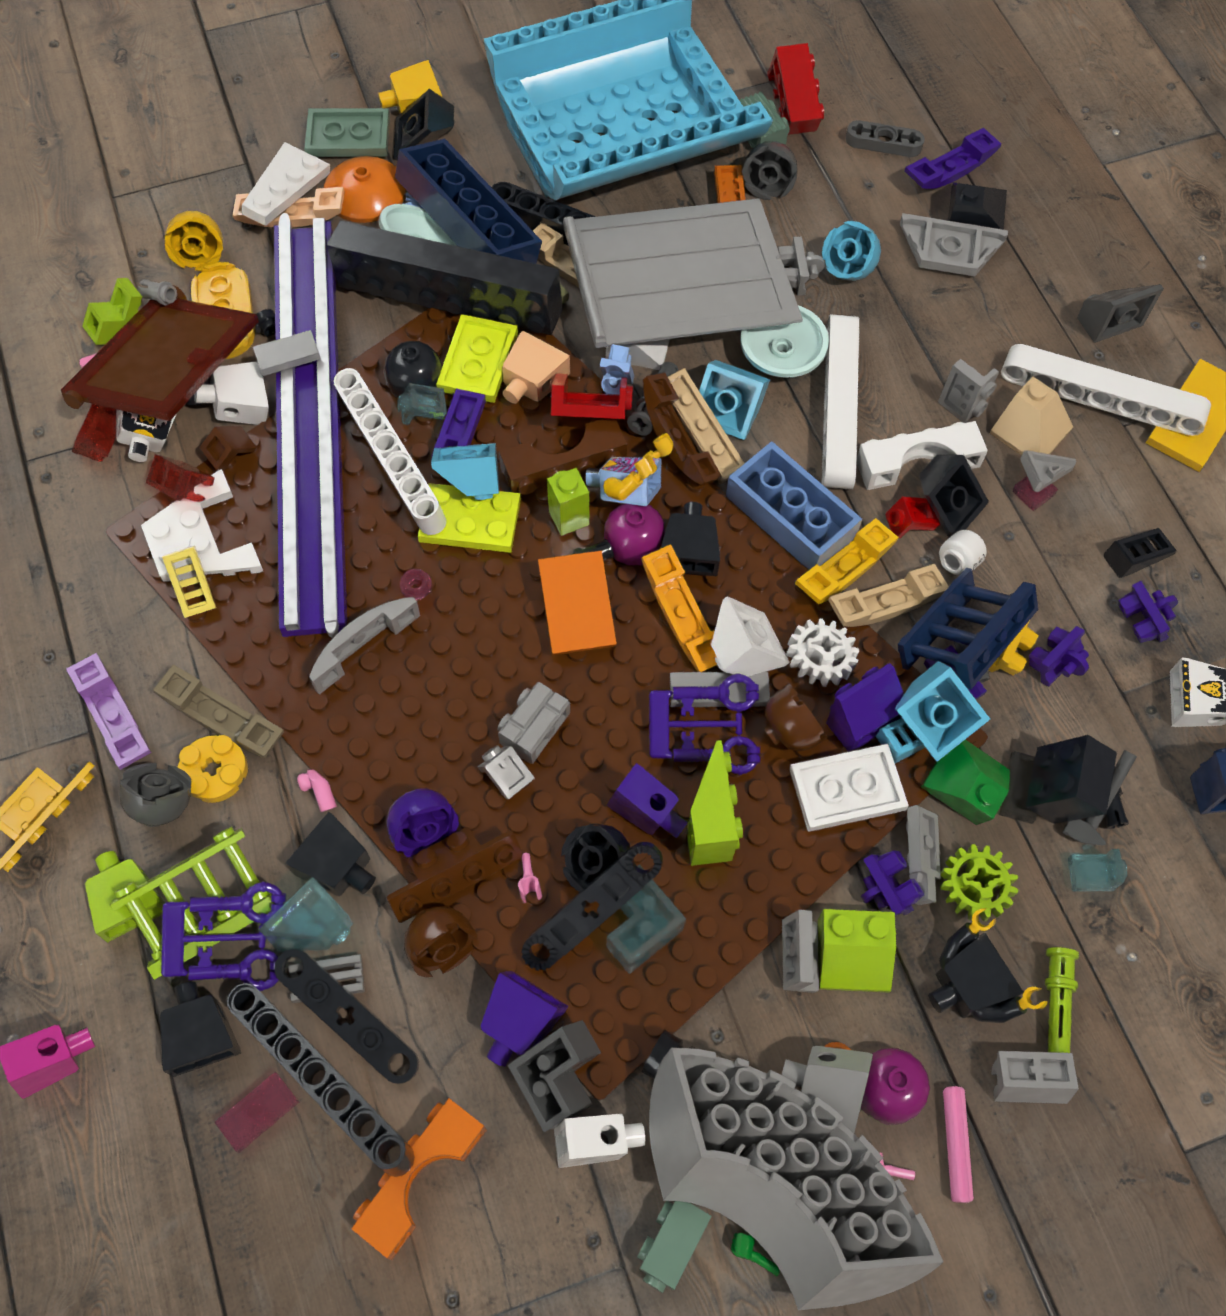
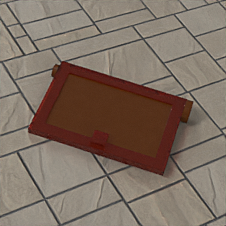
[61,285,259,421]

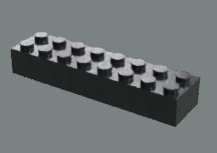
[326,220,563,335]

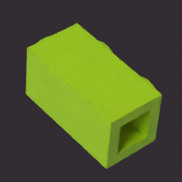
[547,468,589,536]

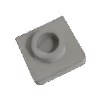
[478,745,535,799]

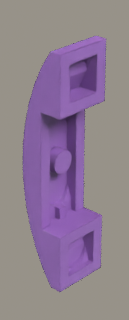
[66,653,151,770]

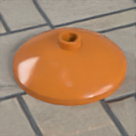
[324,156,406,223]

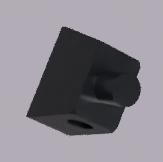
[661,502,720,576]
[286,812,376,896]
[160,981,241,1077]

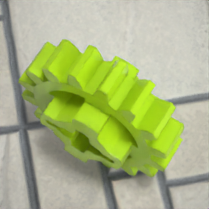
[940,844,1019,921]

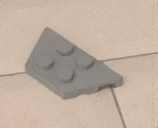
[900,213,1008,277]

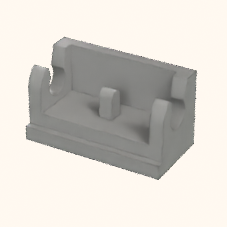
[991,1051,1079,1104]

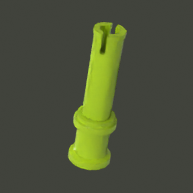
[1045,947,1079,1053]

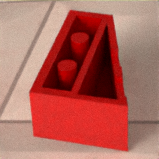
[767,43,824,135]

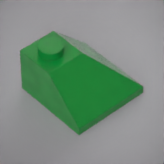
[921,739,1010,825]

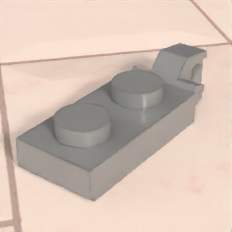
[906,805,941,905]

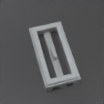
[289,954,365,1004]

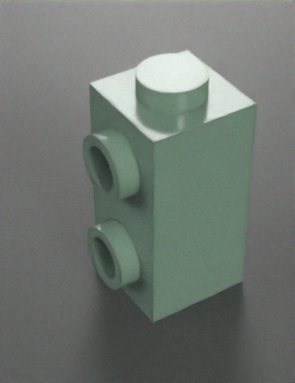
[637,1201,712,1293]

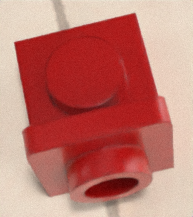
[885,496,940,538]

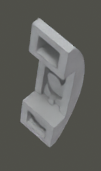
[309,597,420,694]

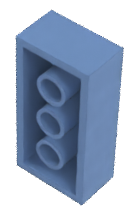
[726,441,862,570]

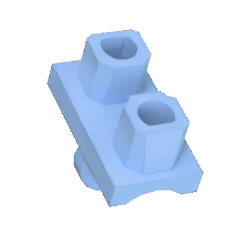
[600,344,634,394]

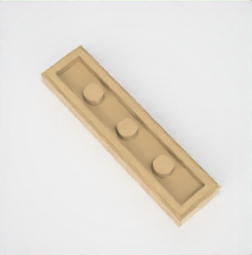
[668,368,745,484]

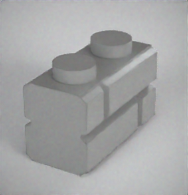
[497,682,570,764]

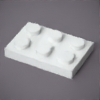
[789,744,909,832]

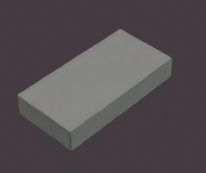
[253,330,321,376]

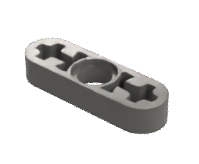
[845,120,925,157]

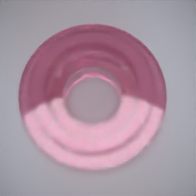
[400,569,432,600]

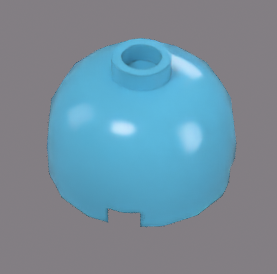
[822,221,881,281]

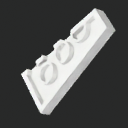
[242,142,330,226]

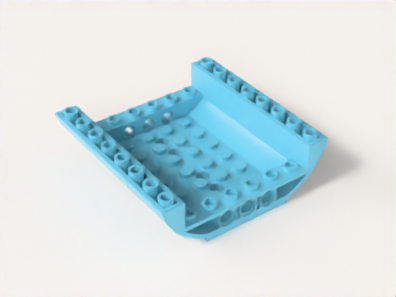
[484,0,772,200]

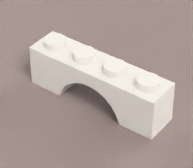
[856,421,988,490]

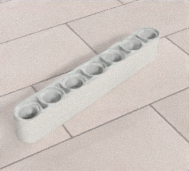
[822,314,859,490]
[1001,344,1211,436]
[334,368,447,535]

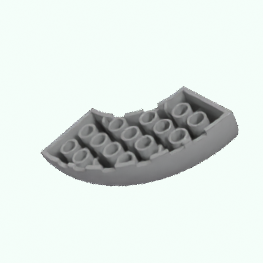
[649,1048,943,1310]

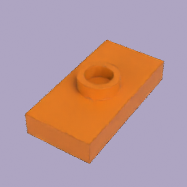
[714,165,745,203]

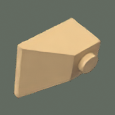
[989,377,1073,456]

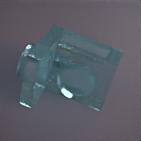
[397,383,447,425]
[1068,849,1127,892]

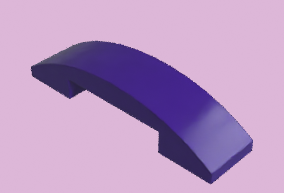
[904,128,1001,189]

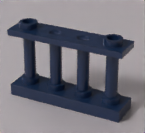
[898,567,1039,689]

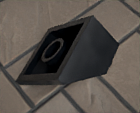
[393,89,455,161]
[948,182,1007,230]
[919,455,989,538]

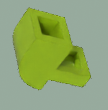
[82,278,143,345]

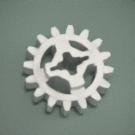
[786,618,859,687]

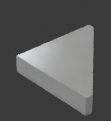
[1020,450,1076,492]

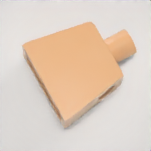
[502,331,570,404]

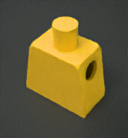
[378,60,442,114]

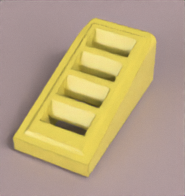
[162,545,216,618]

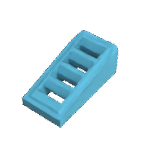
[876,719,925,764]

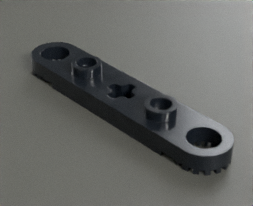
[521,842,663,971]
[275,949,419,1084]

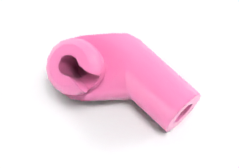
[297,770,337,812]

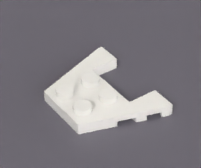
[141,469,263,582]

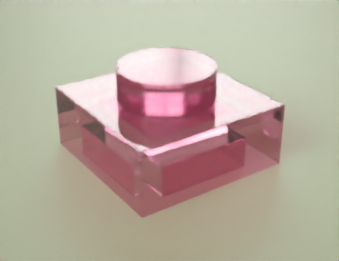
[1012,476,1058,511]

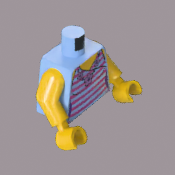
[586,433,673,506]

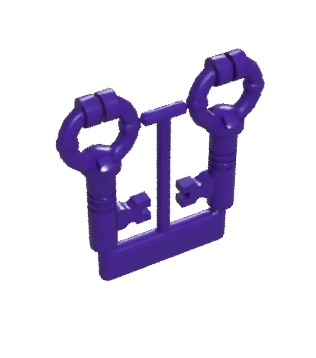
[649,673,760,775]
[161,882,286,991]

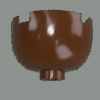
[764,683,828,751]
[404,906,478,978]

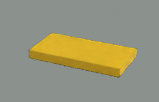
[1146,359,1226,472]

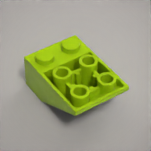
[686,740,743,866]

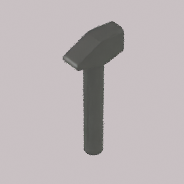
[1062,750,1137,845]

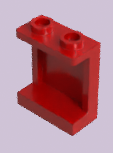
[551,374,633,419]

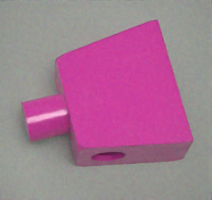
[0,1025,95,1099]

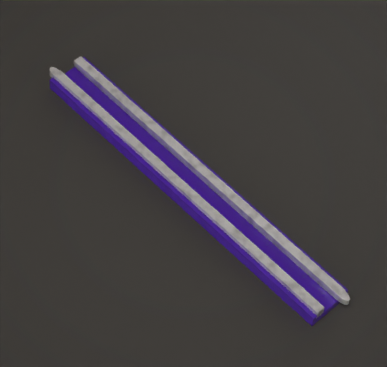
[274,213,347,638]

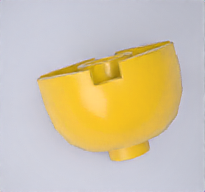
[165,211,223,271]

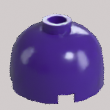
[386,788,459,857]

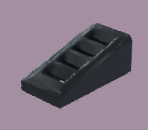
[1104,528,1177,578]

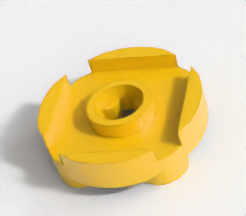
[178,735,248,803]

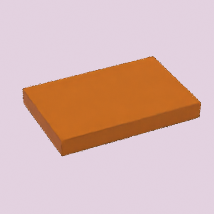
[538,551,617,655]

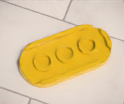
[191,262,255,359]

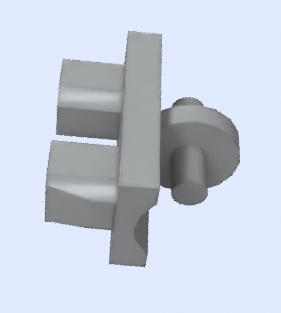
[778,236,825,296]

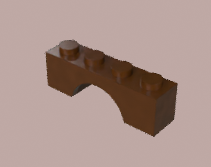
[499,418,627,495]

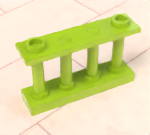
[110,826,273,980]

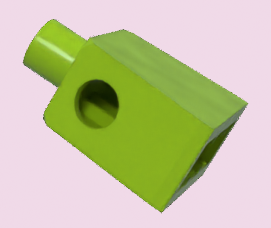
[85,851,165,943]

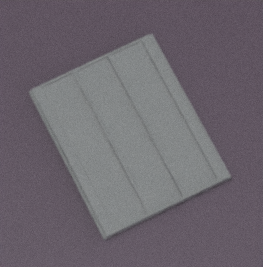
[563,198,803,348]

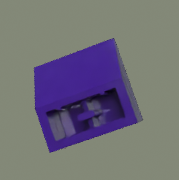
[826,663,904,752]

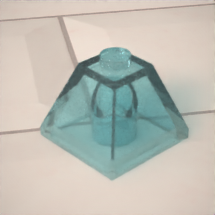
[258,877,353,952]

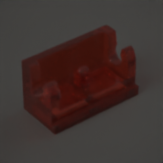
[72,402,116,462]
[146,454,215,502]

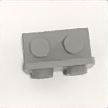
[938,359,999,423]
[782,910,819,993]

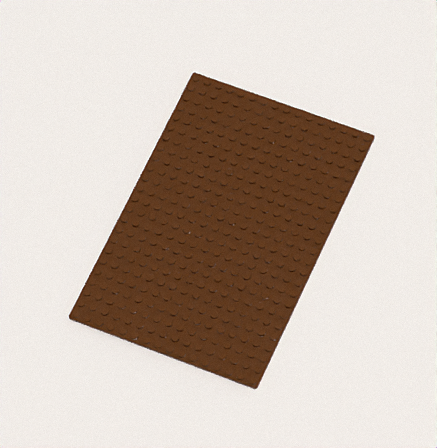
[106,308,988,1101]

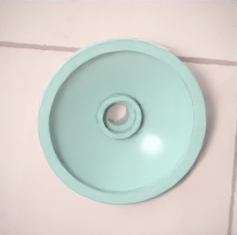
[379,204,457,246]
[741,305,829,378]

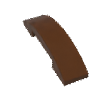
[643,373,722,485]

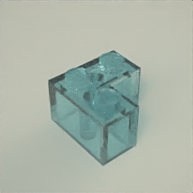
[607,864,686,974]

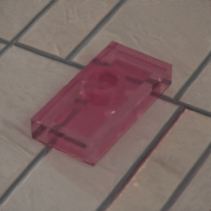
[214,1072,299,1153]

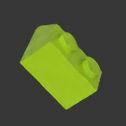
[817,909,896,993]

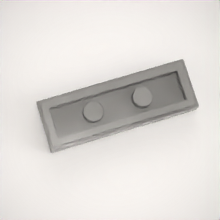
[670,672,770,707]

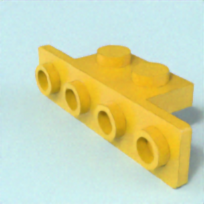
[0,761,95,872]

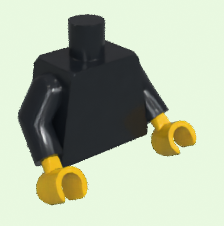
[928,908,1048,1023]

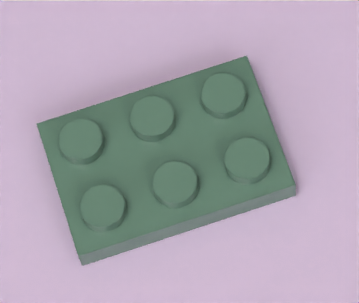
[304,108,390,157]

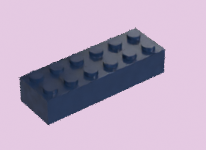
[395,138,542,264]

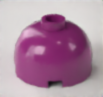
[604,503,665,565]
[861,1048,930,1125]

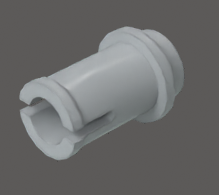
[138,279,177,305]

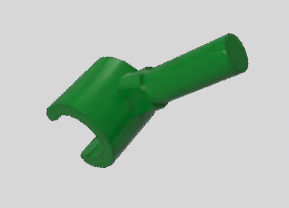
[731,1233,780,1276]

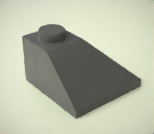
[1077,284,1164,343]

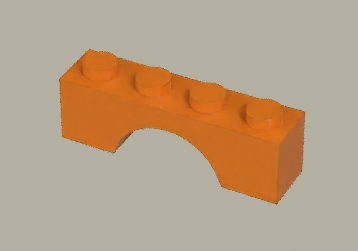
[351,1098,487,1260]

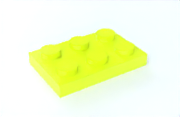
[436,314,518,403]
[418,483,521,553]

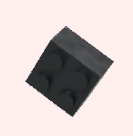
[1025,735,1117,824]

